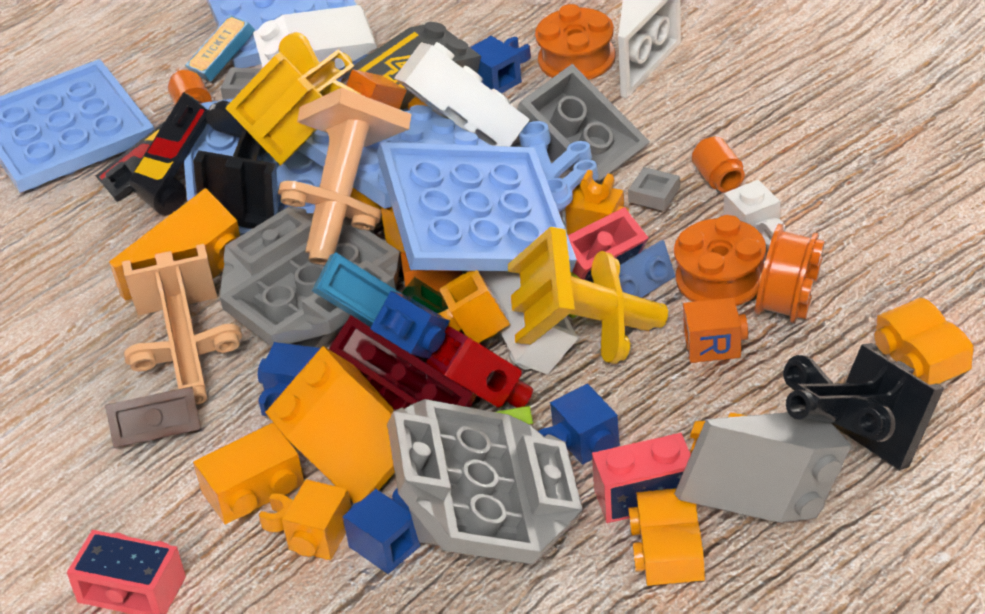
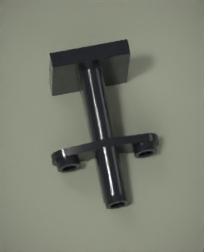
[193,100,279,229]
[783,343,944,470]

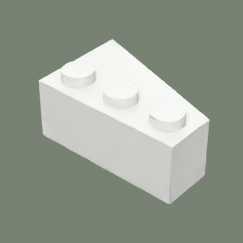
[394,42,530,147]

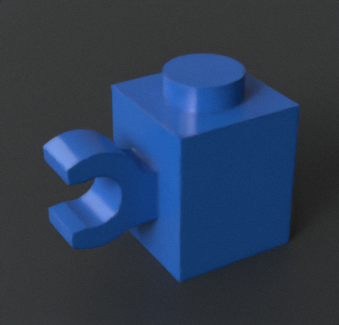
[470,36,531,94]
[370,291,449,359]
[258,342,320,416]
[538,383,620,465]
[342,488,421,574]

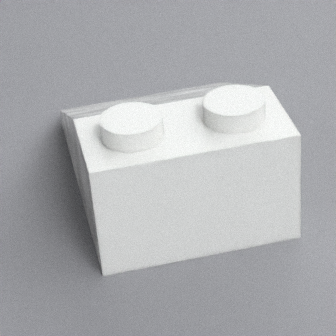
[618,0,681,98]
[253,5,377,69]

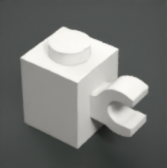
[724,180,786,251]

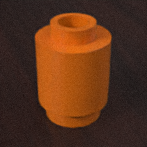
[168,70,212,105]
[691,136,745,193]

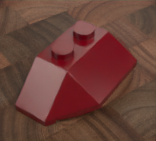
[329,315,477,410]

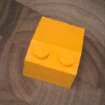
[109,188,240,301]
[265,346,395,504]

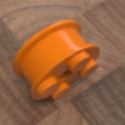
[535,4,616,80]
[674,215,766,306]
[755,223,825,324]

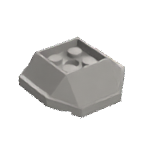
[220,206,402,348]
[387,399,583,564]

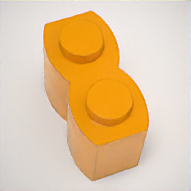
[874,297,974,385]
[628,488,705,586]

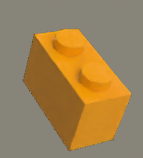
[193,422,304,525]

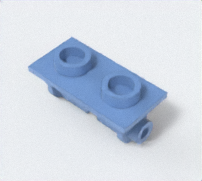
[619,240,676,298]

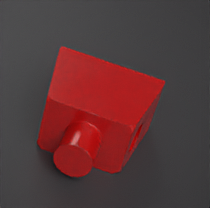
[426,326,533,408]

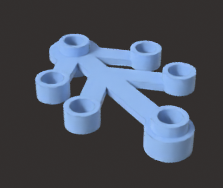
[519,121,599,212]

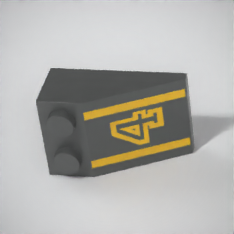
[345,22,481,110]

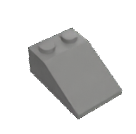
[517,64,650,184]
[674,412,852,523]

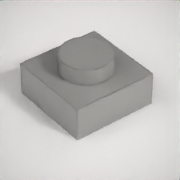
[220,67,261,100]
[628,167,680,211]

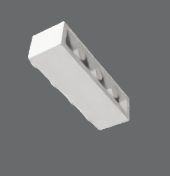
[479,271,578,375]

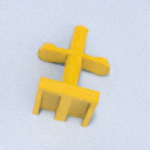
[225,32,361,166]
[508,227,668,364]

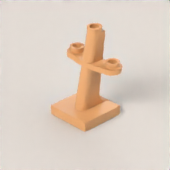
[278,88,411,265]
[122,244,242,405]

